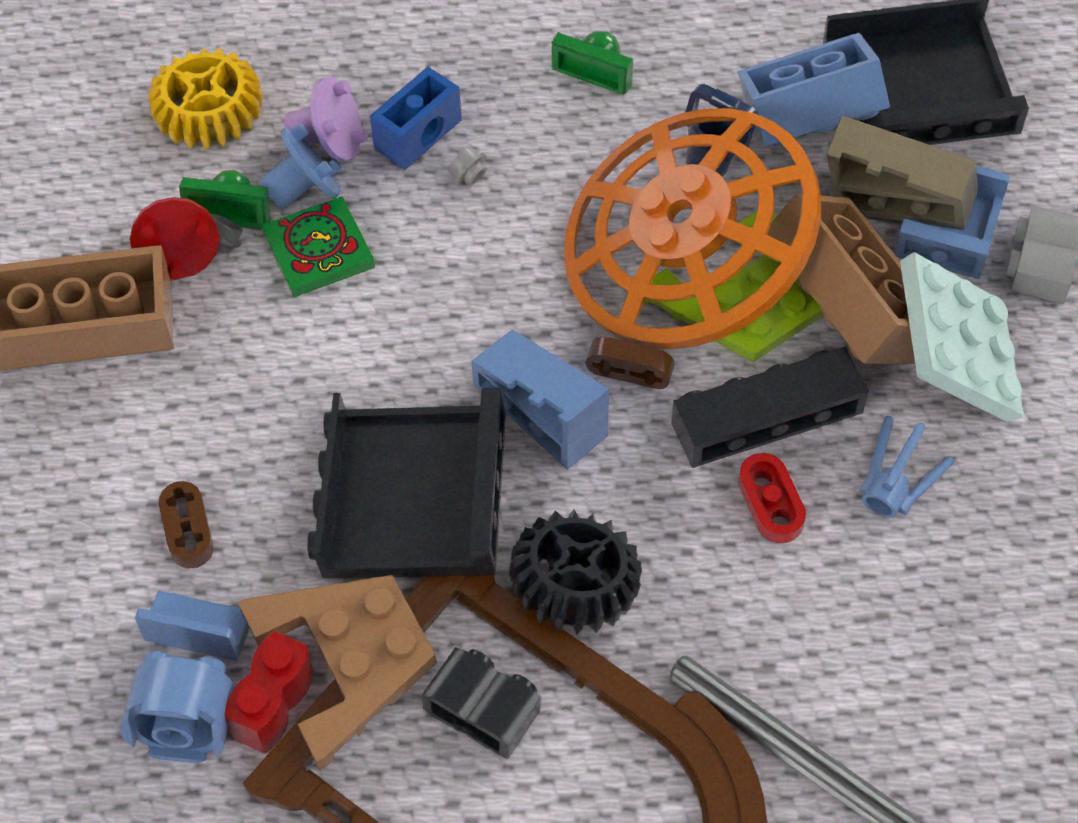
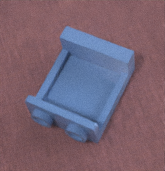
[894,166,1010,280]

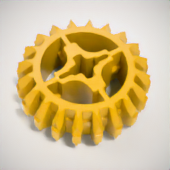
[148,47,263,151]

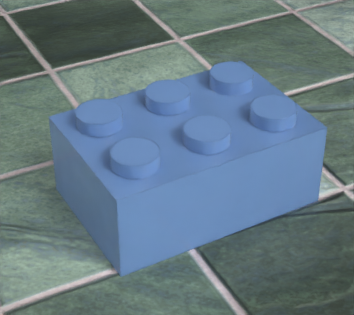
[737,33,890,147]

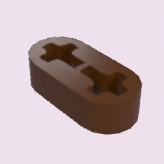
[585,337,675,389]
[159,481,213,569]

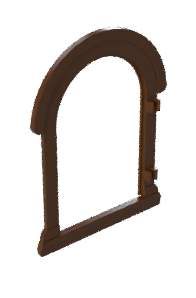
[243,575,767,823]

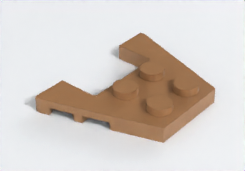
[238,575,437,770]

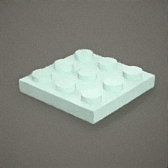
[900,252,1024,421]

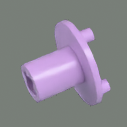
[284,77,368,162]

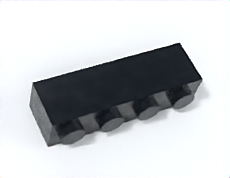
[671,347,869,468]

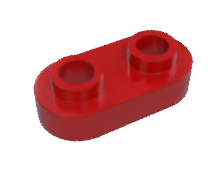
[738,453,806,543]

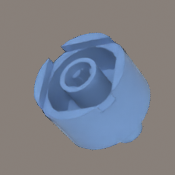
[120,651,235,763]

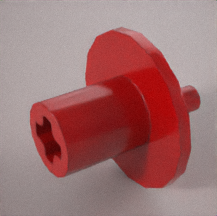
[129,197,220,280]

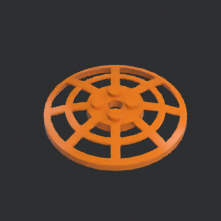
[564,108,821,349]

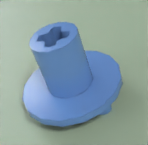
[260,123,342,209]

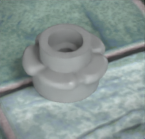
[448,147,487,187]

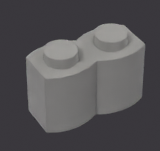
[1005,205,1078,304]

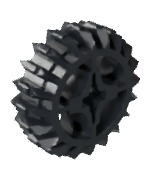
[509,509,642,635]

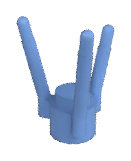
[859,416,954,518]

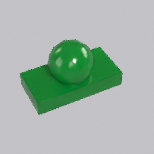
[552,31,633,95]
[179,170,271,230]

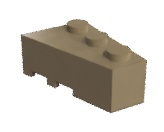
[826,115,978,230]

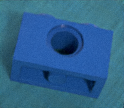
[370,66,462,170]

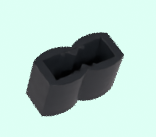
[422,647,541,759]

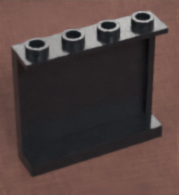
[823,0,1029,145]
[307,388,506,579]

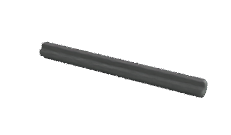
[670,655,925,823]

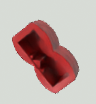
[225,631,313,754]

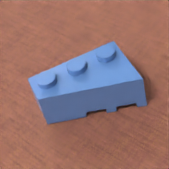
[471,329,609,470]

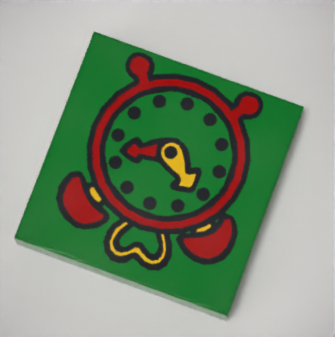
[261,196,375,298]

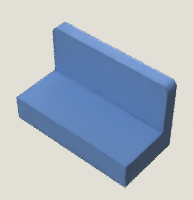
[135,590,249,661]

